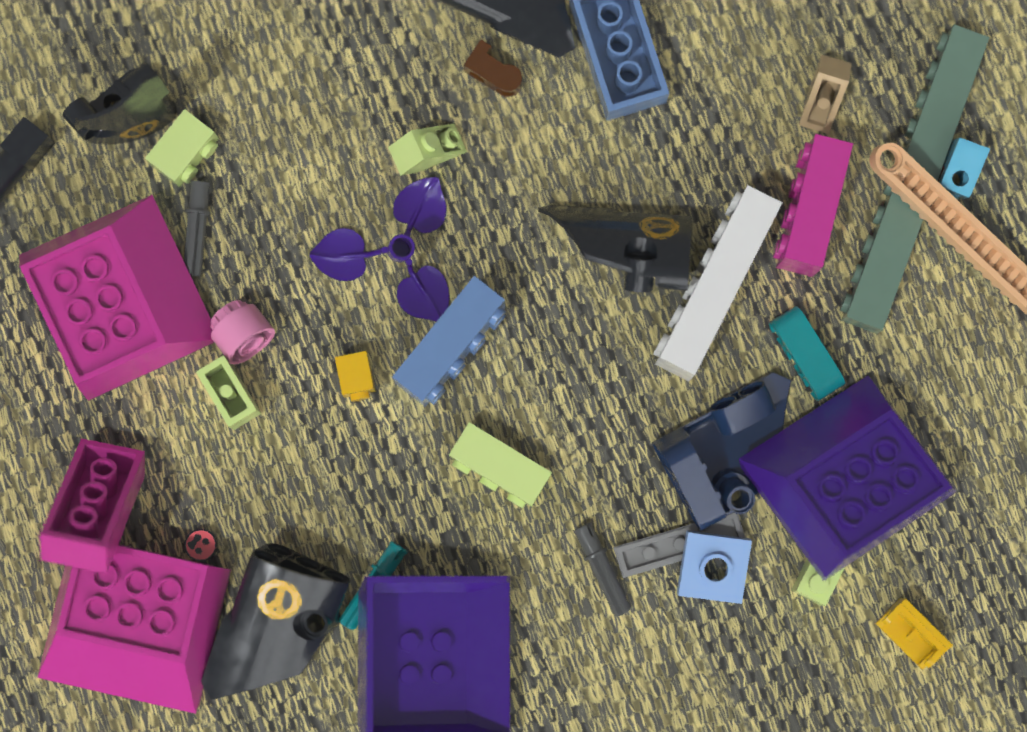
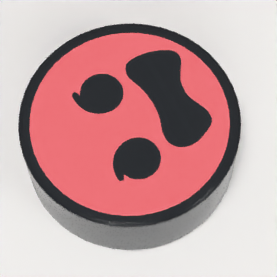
[184,529,218,561]

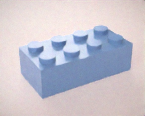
[569,0,670,121]
[392,276,506,407]

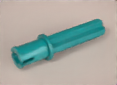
[339,540,408,630]

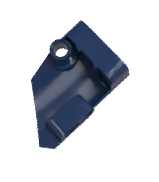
[652,372,791,531]

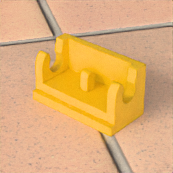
[875,598,953,670]

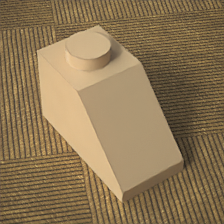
[799,54,852,134]

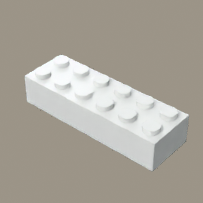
[653,185,782,382]

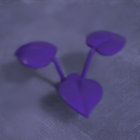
[310,177,449,322]

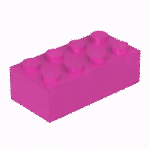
[773,134,853,277]
[40,438,145,573]

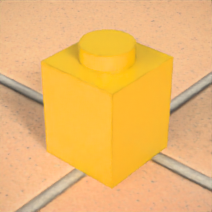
[335,351,376,402]

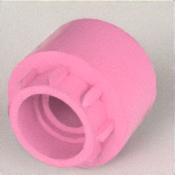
[210,300,275,365]

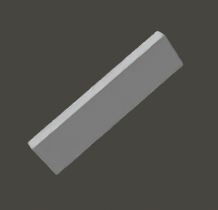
[613,512,745,578]

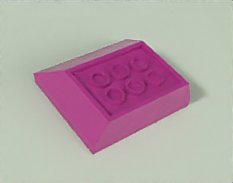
[19,195,214,401]
[37,544,231,714]

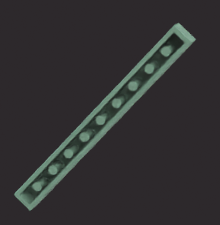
[839,24,990,334]

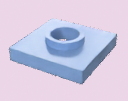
[677,530,752,604]

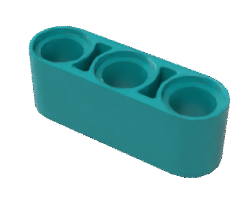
[768,306,845,401]

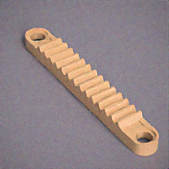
[869,143,1027,315]

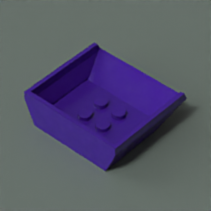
[739,375,957,581]
[358,576,511,732]

